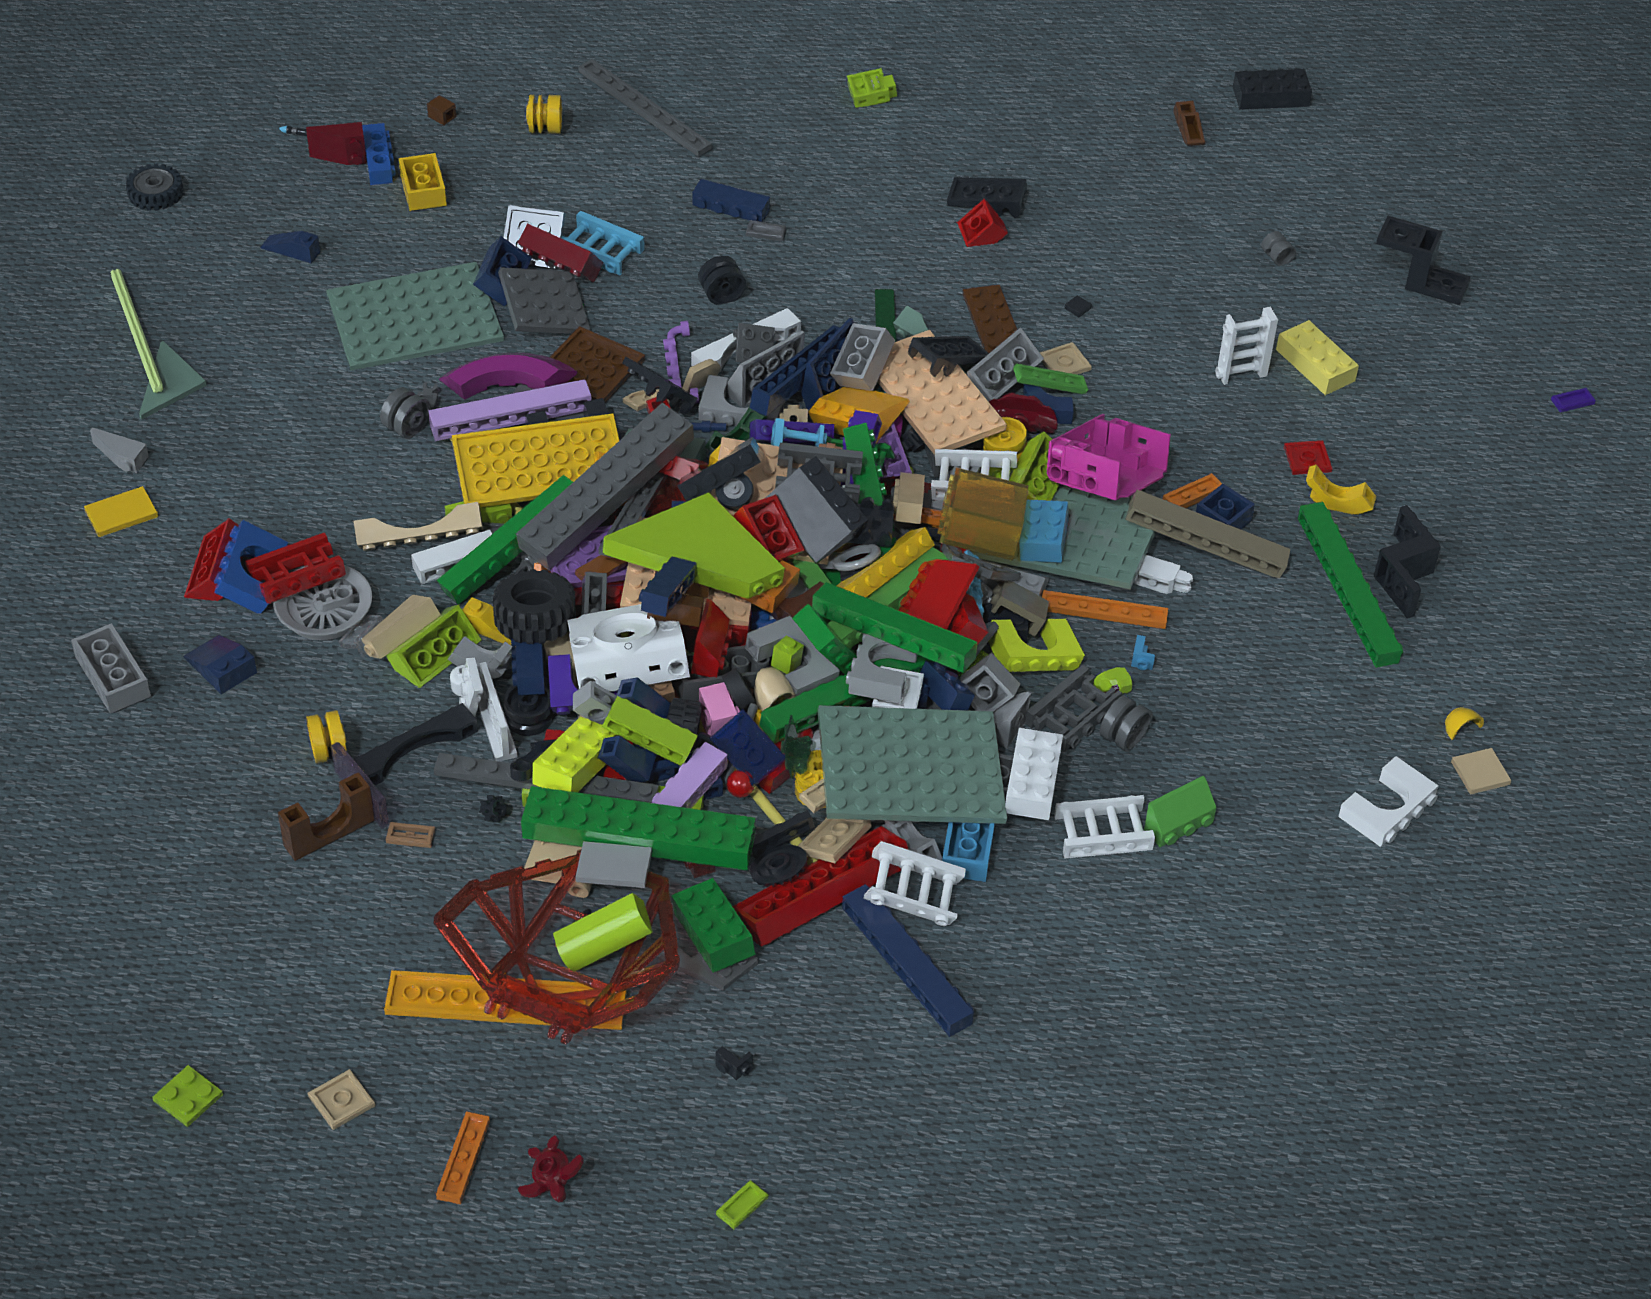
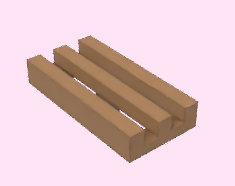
[386,822,435,848]

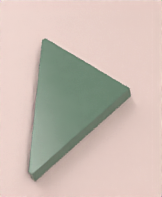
[139,341,207,420]

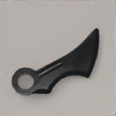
[510,739,557,781]

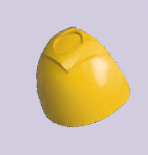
[1445,707,1484,740]

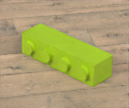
[602,696,698,766]

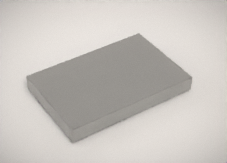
[576,841,652,888]

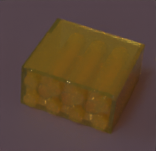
[937,467,1028,561]

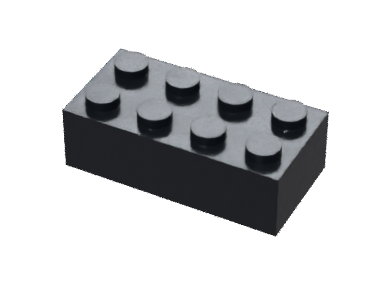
[1233,68,1312,110]

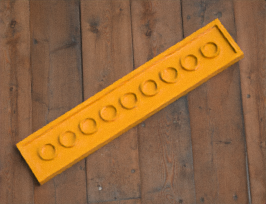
[384,970,627,1030]

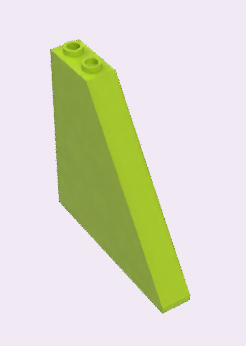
[603,493,785,599]

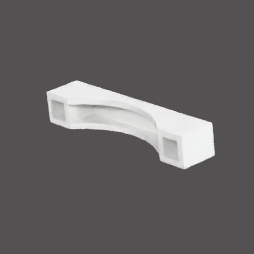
[691,308,801,372]

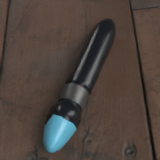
[279,126,307,136]

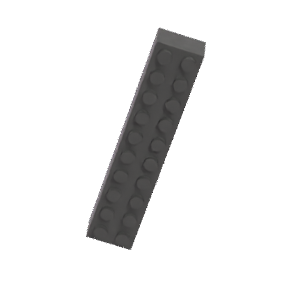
[516,403,694,571]

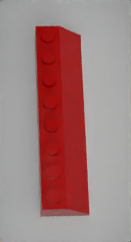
[732,826,908,947]

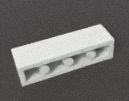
[411,530,492,584]

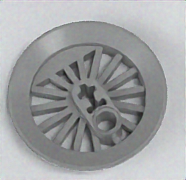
[273,565,372,640]

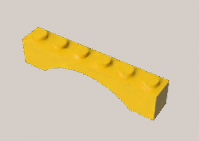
[837,527,935,598]

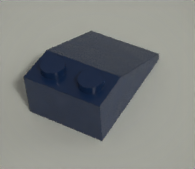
[183,635,257,694]

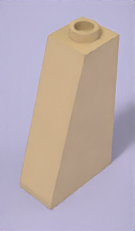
[361,595,441,659]

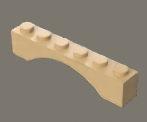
[354,502,483,551]

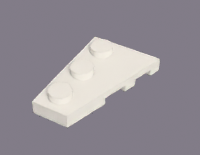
[459,658,483,717]

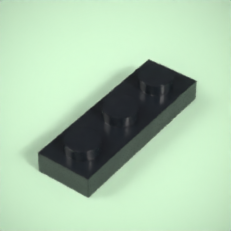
[751,810,815,858]

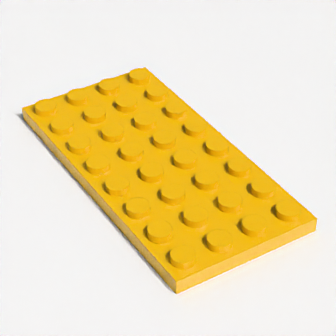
[452,414,619,507]

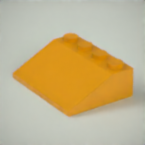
[808,387,910,443]

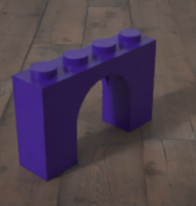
[548,654,618,715]

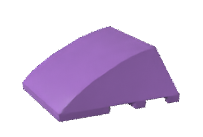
[876,422,912,482]

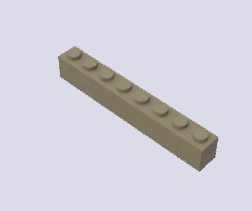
[1125,490,1290,578]

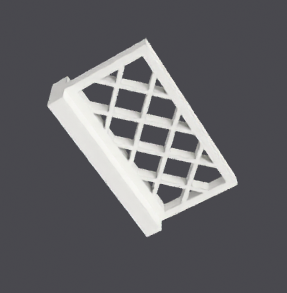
[478,662,517,762]

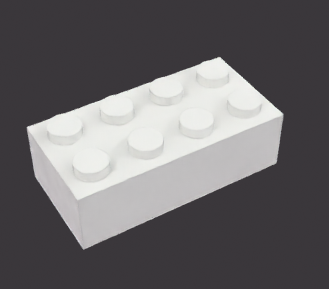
[1005,728,1063,820]

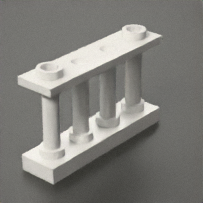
[1215,307,1278,385]
[931,449,1017,502]
[1054,795,1155,858]
[864,841,966,926]

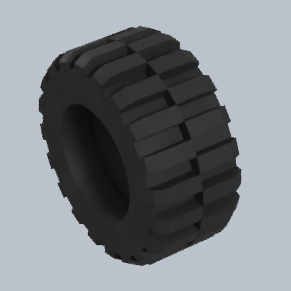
[493,569,576,644]

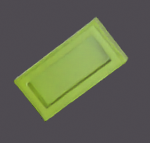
[716,1180,768,1229]

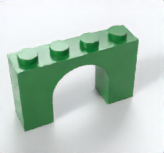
[792,604,857,675]

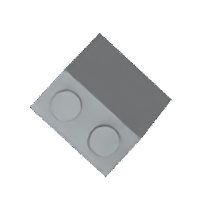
[993,692,1031,749]

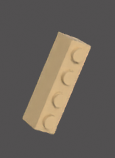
[893,472,925,524]

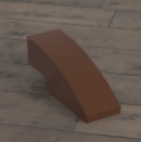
[1173,101,1205,146]

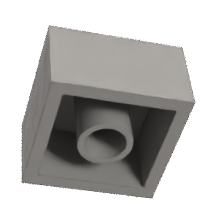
[959,653,1020,711]

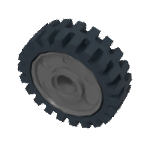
[126,163,183,211]

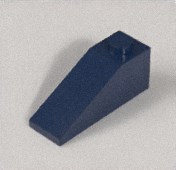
[261,231,320,263]

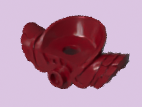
[988,393,1057,433]

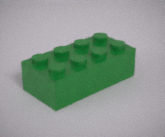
[671,878,755,973]

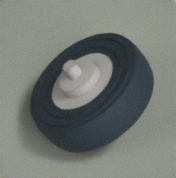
[715,473,754,510]

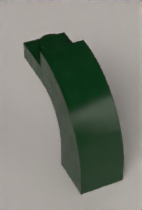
[705,406,768,452]

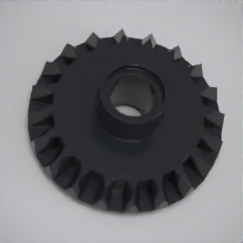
[750,845,808,887]

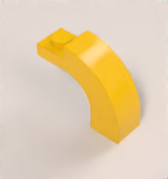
[1306,465,1376,514]

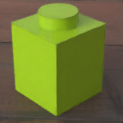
[771,635,804,674]

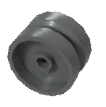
[380,387,431,439]
[1099,695,1153,752]

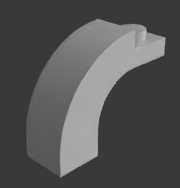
[448,636,512,679]
[882,820,942,860]

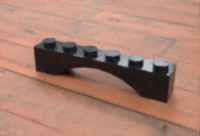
[349,703,478,788]

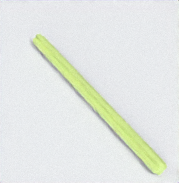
[111,269,163,393]

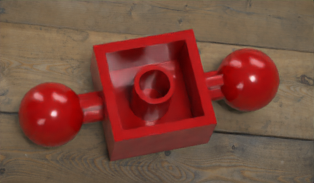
[726,727,813,798]

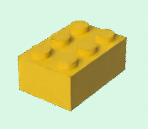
[399,153,447,211]

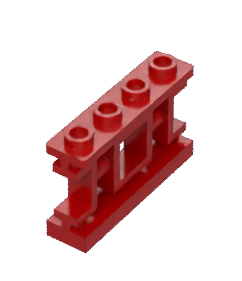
[245,533,346,604]

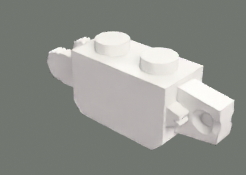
[1134,555,1193,594]

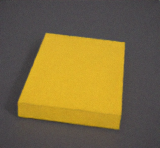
[84,486,158,537]

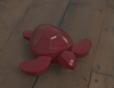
[518,1135,584,1203]

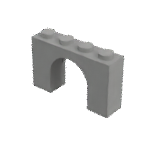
[699,375,785,426]
[745,616,840,697]
[846,633,918,703]

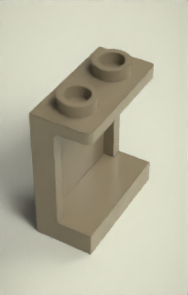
[990,580,1049,636]

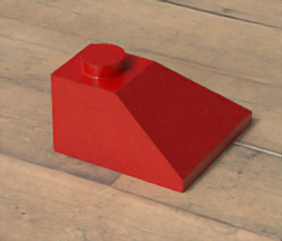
[957,199,1008,247]

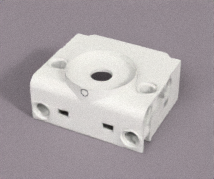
[567,604,690,692]

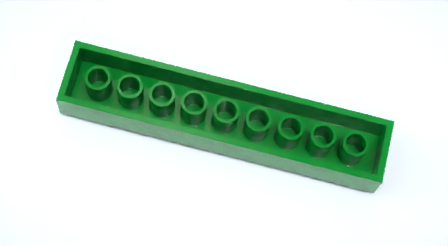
[521,786,756,870]

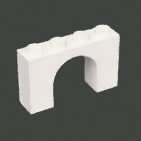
[1339,756,1438,847]

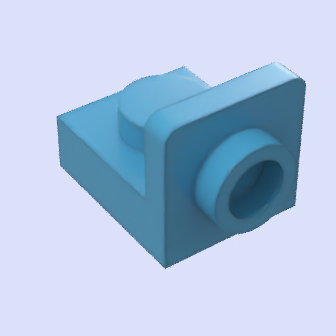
[1131,635,1155,670]

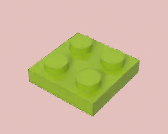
[153,1065,223,1127]

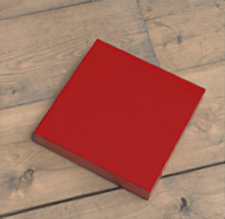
[1284,440,1333,475]

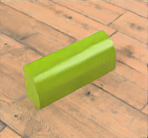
[553,893,653,972]

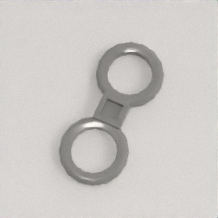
[817,544,881,571]

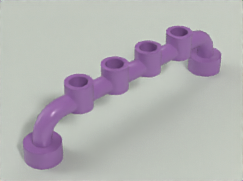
[663,321,700,404]

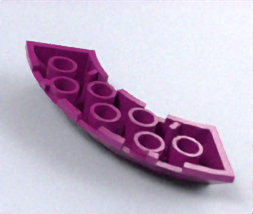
[439,353,577,400]

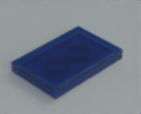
[709,709,787,787]

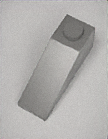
[90,427,149,473]

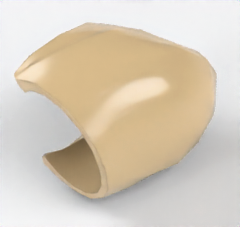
[754,667,795,711]

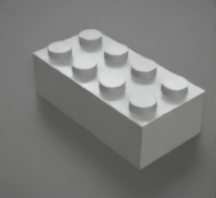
[71,623,151,713]

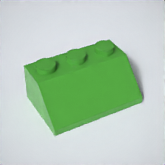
[1144,776,1216,847]

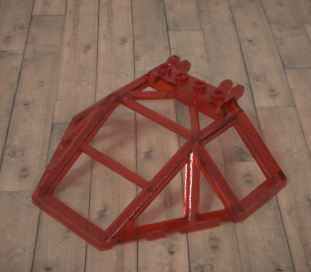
[433,849,680,1045]

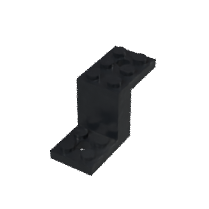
[1376,216,1471,305]
[1374,505,1441,619]

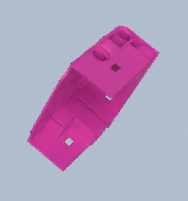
[1047,414,1171,500]

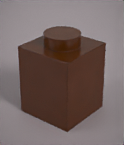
[427,95,456,126]

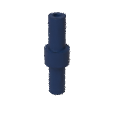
[690,421,726,433]

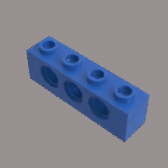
[362,123,396,185]

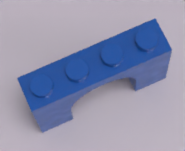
[214,520,288,614]

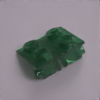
[781,715,813,779]

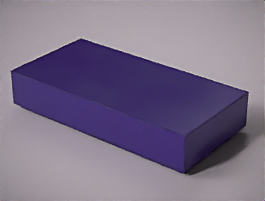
[1551,388,1596,413]

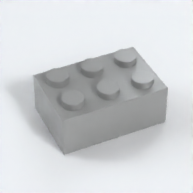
[830,323,895,391]

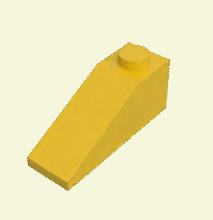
[462,597,511,645]

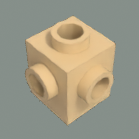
[779,405,808,422]

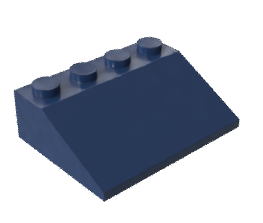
[801,318,854,409]

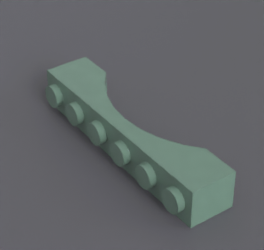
[893,306,976,374]

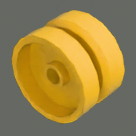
[983,417,1027,463]
[306,710,347,764]

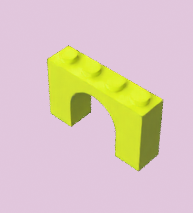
[988,619,1085,672]

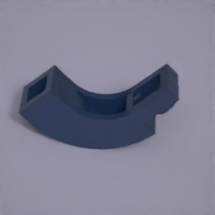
[1023,384,1073,424]
[648,753,723,800]

